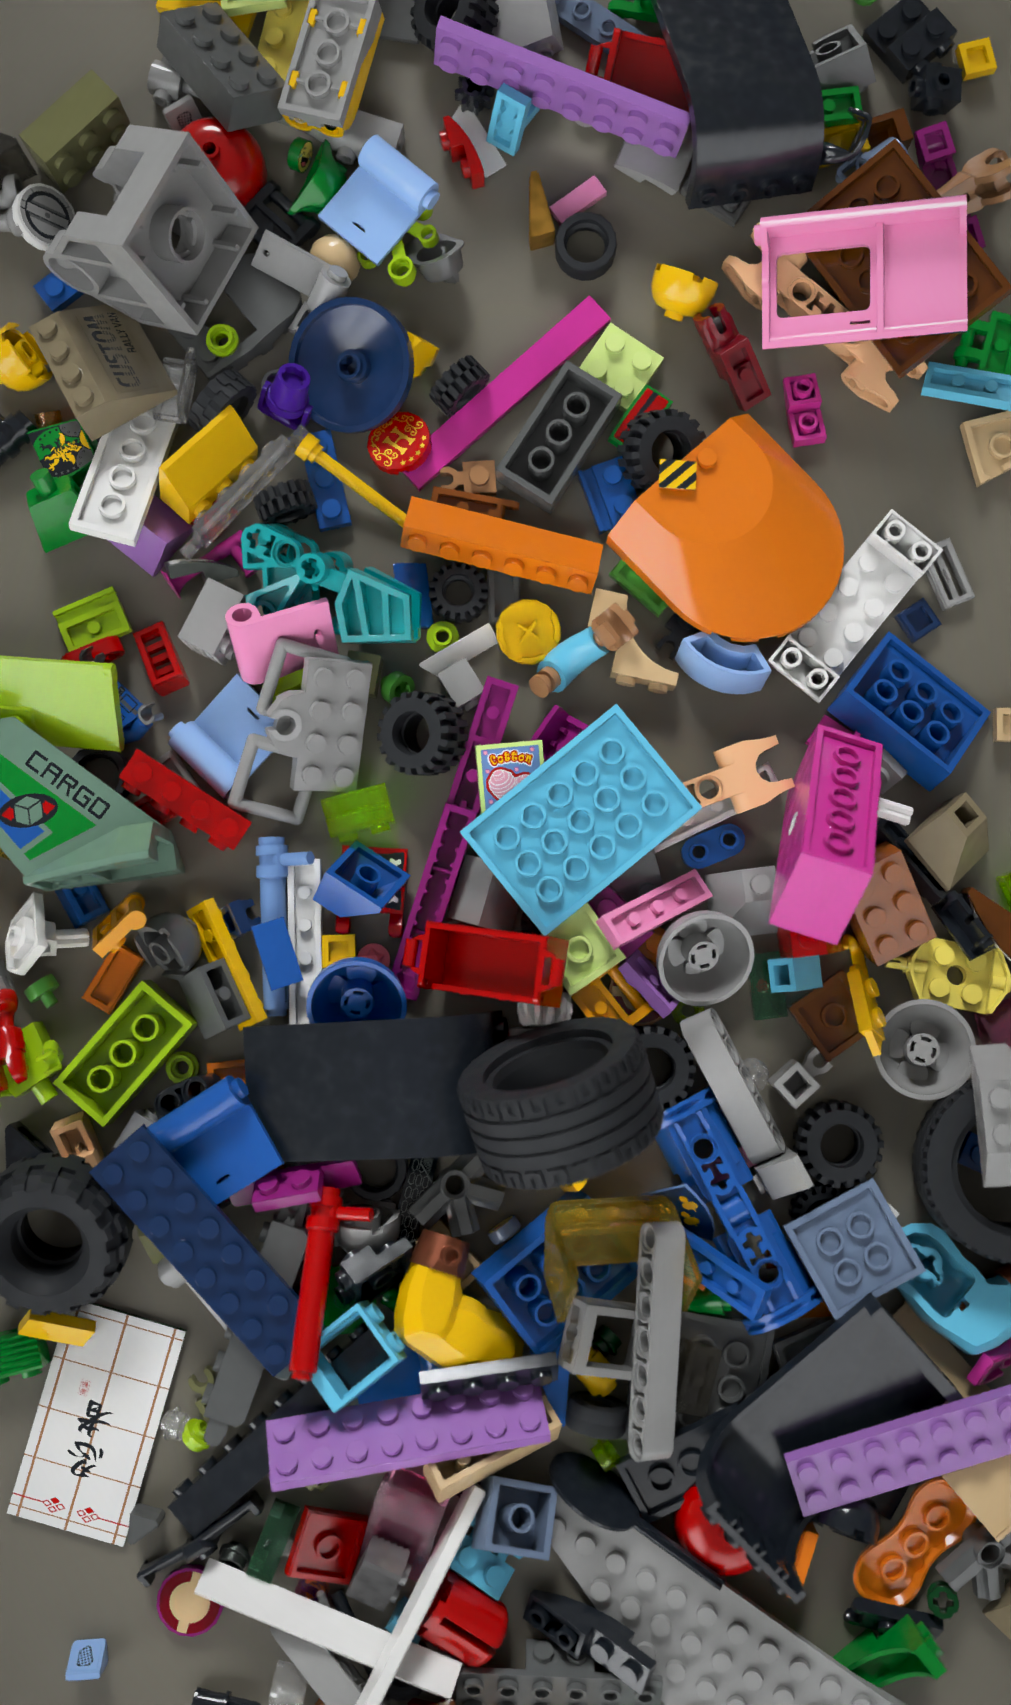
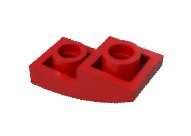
[439,115,485,190]

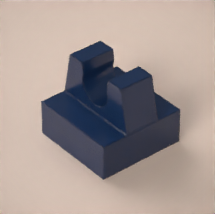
[220,899,261,940]

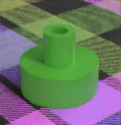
[381,671,415,703]
[24,974,60,1009]

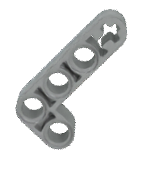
[270,1626,391,1705]

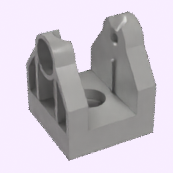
[43,124,259,335]

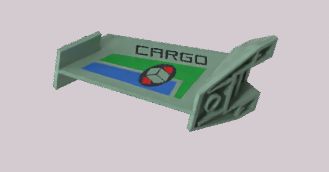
[0,716,185,891]

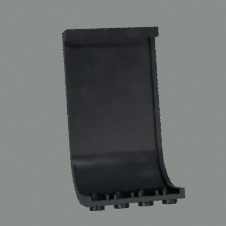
[696,1292,964,1604]

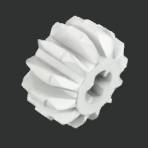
[517,992,573,1027]

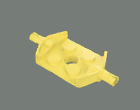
[884,938,1011,1015]

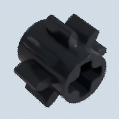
[454,76,495,116]

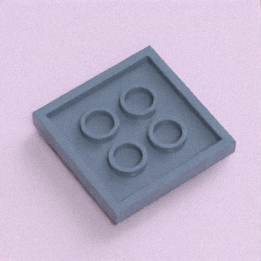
[783,1178,926,1320]

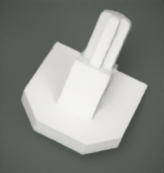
[5,892,90,976]

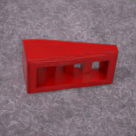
[133,621,190,696]

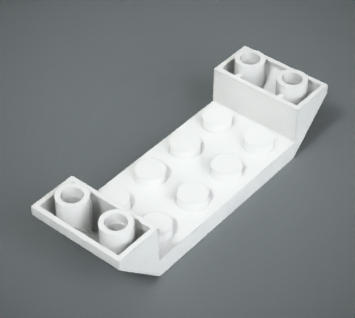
[767,509,943,703]

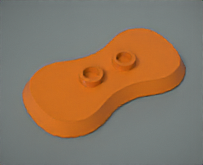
[853,1477,977,1607]

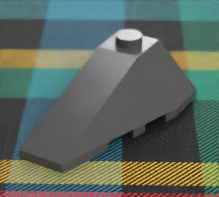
[809,24,876,93]

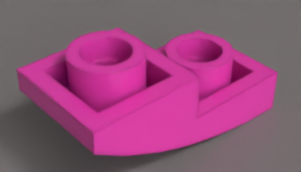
[783,373,827,448]

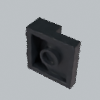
[862,0,957,84]
[334,1237,413,1308]

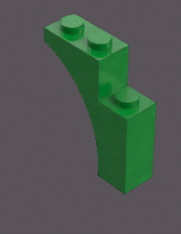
[832,1614,948,1688]

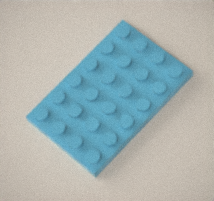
[460,703,703,936]

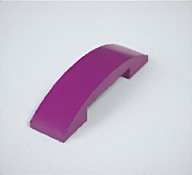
[914,121,986,249]

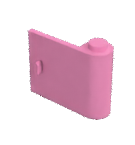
[225,597,339,685]

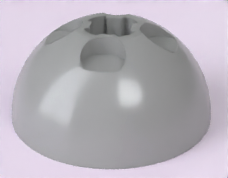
[656,910,754,1006]
[874,999,976,1100]

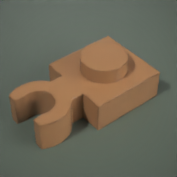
[440,460,497,496]

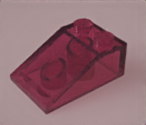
[359,1468,452,1582]

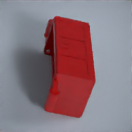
[585,27,690,113]
[402,921,569,1008]

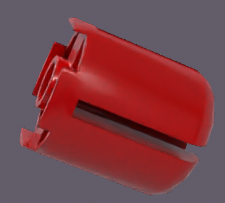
[416,1569,508,1667]

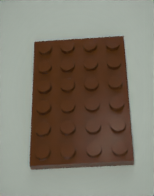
[805,139,1011,379]

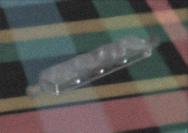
[179,425,309,560]

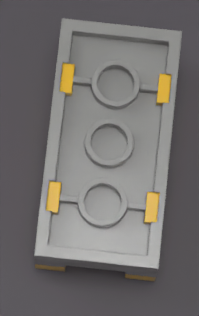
[277,0,385,138]

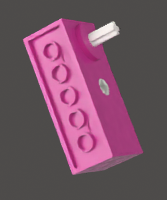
[768,724,914,945]

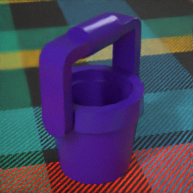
[258,363,313,433]

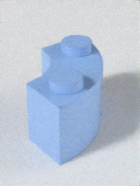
[674,632,772,694]

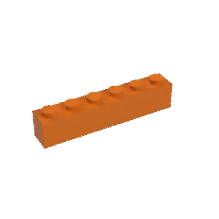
[400,496,604,595]

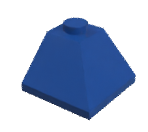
[313,840,411,917]

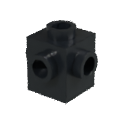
[908,62,962,116]

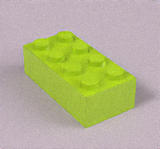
[53,979,198,1127]

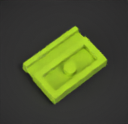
[52,586,133,652]

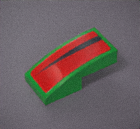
[607,384,673,448]

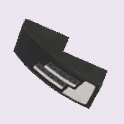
[164,559,239,582]

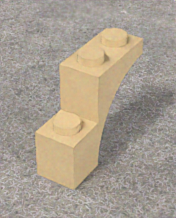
[587,588,679,694]

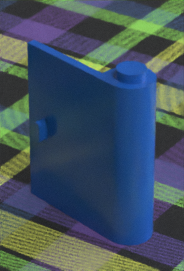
[147,1075,284,1205]

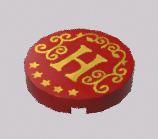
[367,412,432,475]

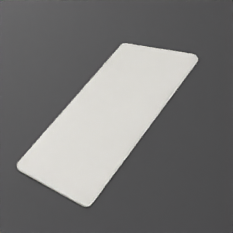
[452,104,506,177]
[419,623,498,677]

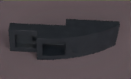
[523,1589,657,1695]

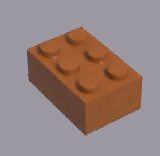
[849,841,937,967]

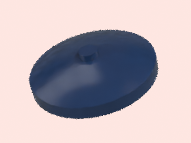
[288,297,414,433]

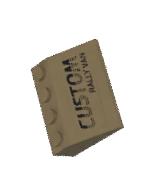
[29,304,179,442]

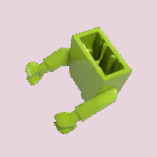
[0,1021,64,1107]

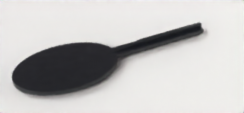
[549,1452,726,1590]

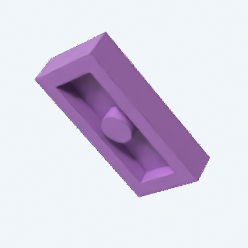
[618,949,680,1018]

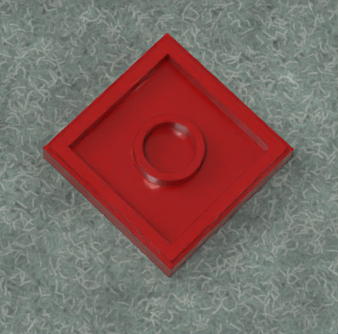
[284,1505,370,1586]

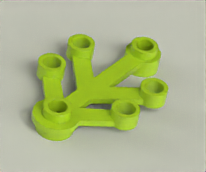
[354,208,439,287]

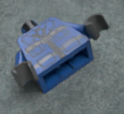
[79,646,164,744]

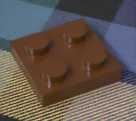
[787,970,864,1062]

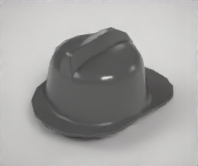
[404,233,464,284]

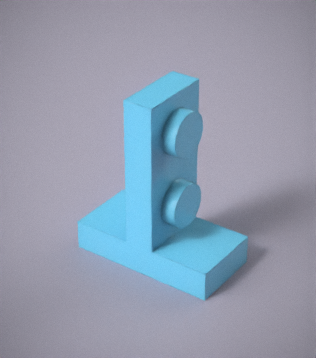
[486,83,540,156]

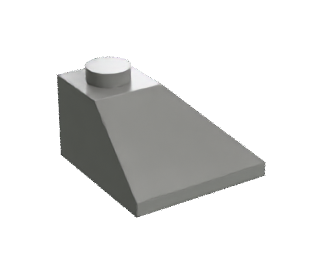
[704,866,778,936]

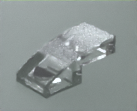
[268,1660,308,1705]

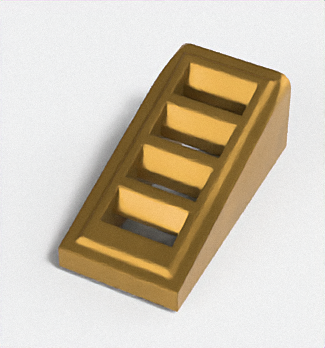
[529,170,555,251]

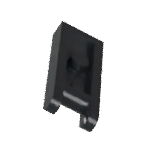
[843,1597,944,1640]

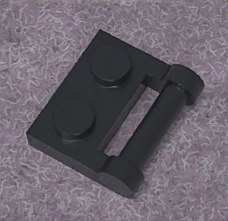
[244,180,321,253]

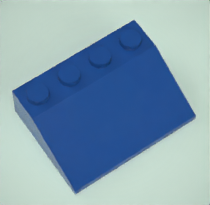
[827,631,991,792]
[471,1190,638,1355]

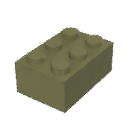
[19,69,131,193]

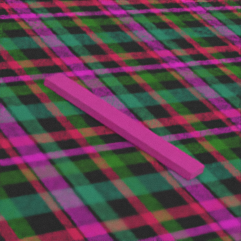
[402,295,611,492]

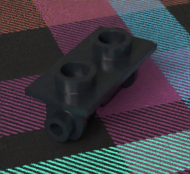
[931,890,996,961]

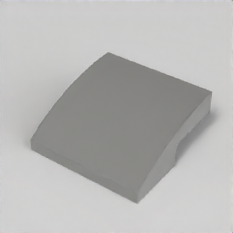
[613,126,693,195]

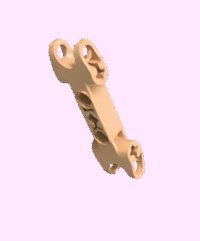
[721,222,928,413]
[683,735,795,814]

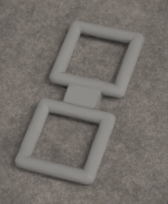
[228,638,351,825]

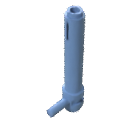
[255,837,315,1016]

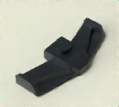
[137,1490,265,1588]

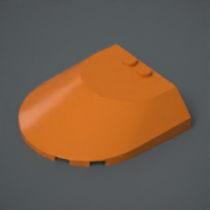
[606,414,844,642]

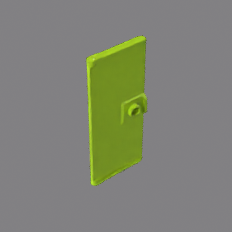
[0,656,124,752]

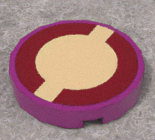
[156,1564,224,1637]

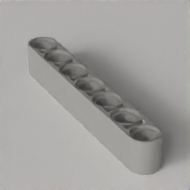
[628,1221,685,1462]

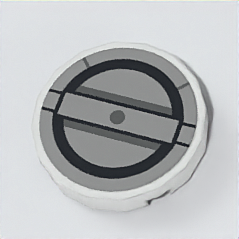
[12,183,75,251]

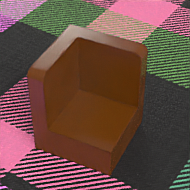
[864,108,914,151]

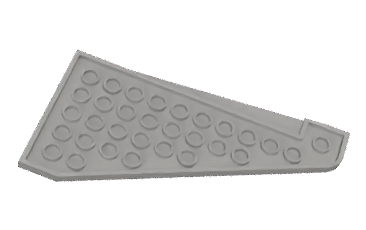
[551,1494,908,1705]

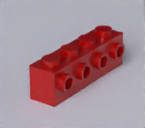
[119,749,252,852]

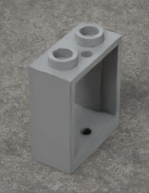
[558,1295,636,1380]

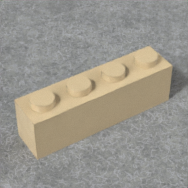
[423,1395,562,1503]

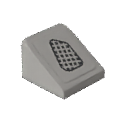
[162,94,202,131]

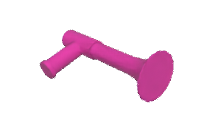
[161,530,258,599]

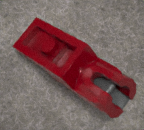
[693,302,772,412]

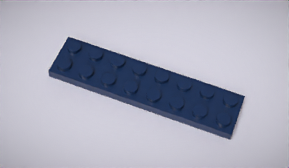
[89,1124,326,1377]

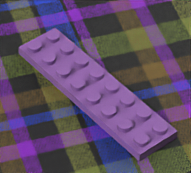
[434,16,691,158]
[266,1384,551,1492]
[783,1384,1011,1517]

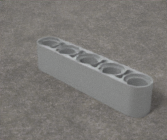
[680,1008,786,1164]

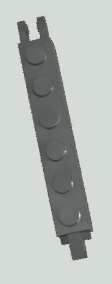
[201,1203,308,1448]

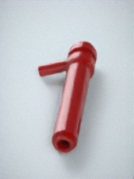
[289,1186,374,1381]

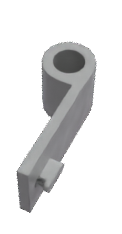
[251,229,351,311]

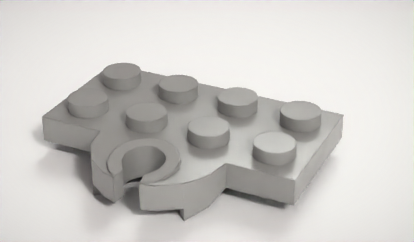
[265,657,373,792]

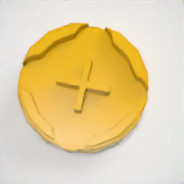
[496,599,561,665]

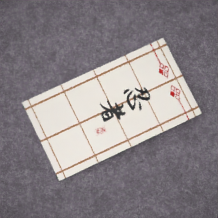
[7,1302,187,1547]

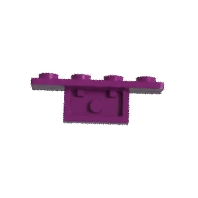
[230,1160,362,1212]

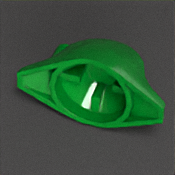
[287,139,347,216]

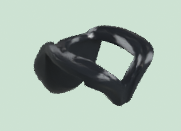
[820,107,872,165]

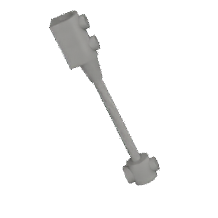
[147,56,405,165]

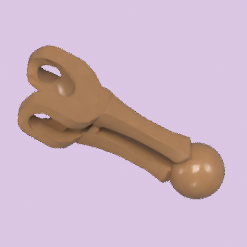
[936,148,1011,214]

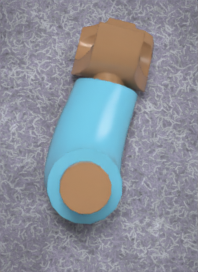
[529,602,639,698]

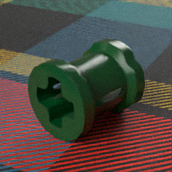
[927,1580,959,1619]

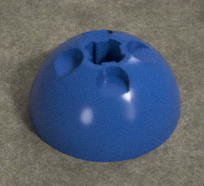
[306,957,407,1023]

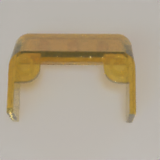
[544,1195,703,1322]

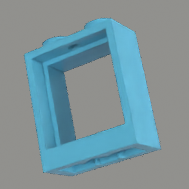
[312,1300,407,1413]

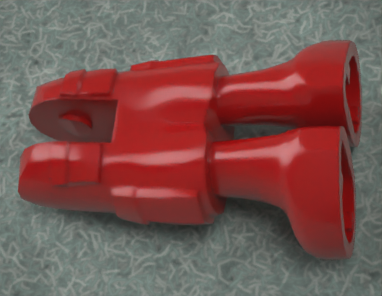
[0,989,29,1092]

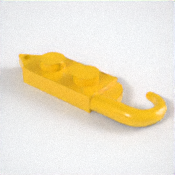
[842,934,886,1057]

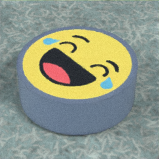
[487,1215,521,1245]

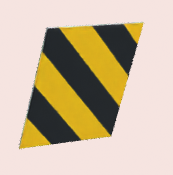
[659,459,697,490]

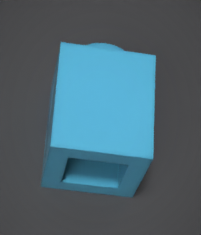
[767,955,823,993]

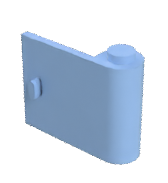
[318,134,440,266]
[168,674,274,799]

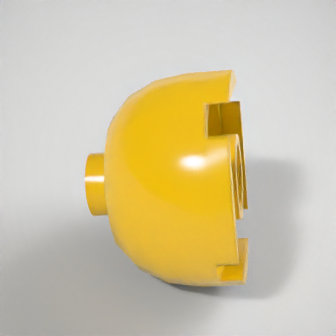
[651,263,719,322]
[0,322,53,391]

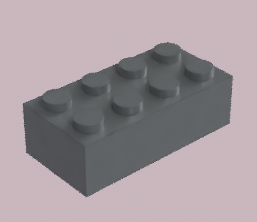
[157,2,285,132]
[496,360,622,515]

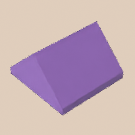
[108,495,195,577]

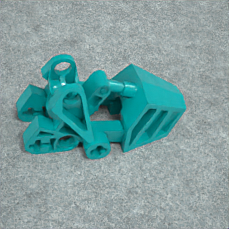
[241,523,422,644]

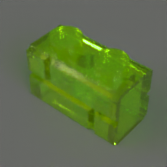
[321,783,396,843]

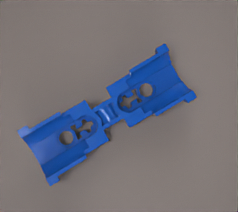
[655,1085,823,1336]

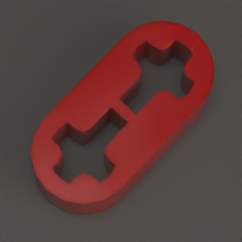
[61,636,125,663]

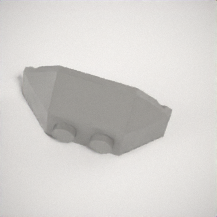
[968,1043,1011,1187]

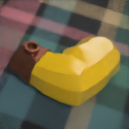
[394,1229,524,1368]

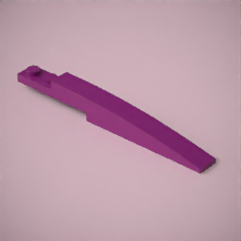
[392,676,519,1001]

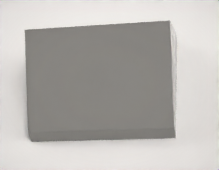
[448,854,519,931]

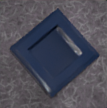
[894,597,942,644]

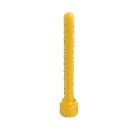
[294,432,407,528]

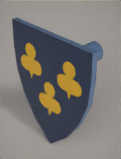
[640,1182,715,1241]

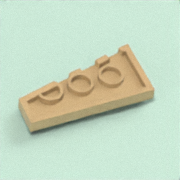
[959,411,1011,487]

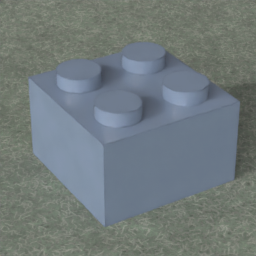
[471,1476,558,1561]

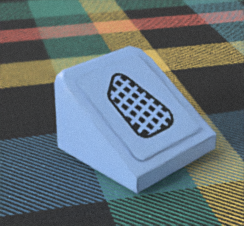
[65,1638,108,1681]

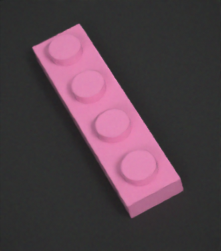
[596,869,713,950]

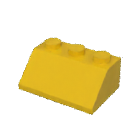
[159,405,258,524]

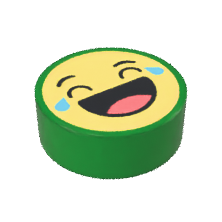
[287,137,313,173]

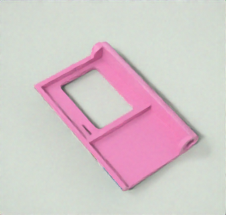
[754,195,967,350]

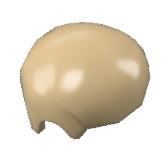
[310,234,361,281]

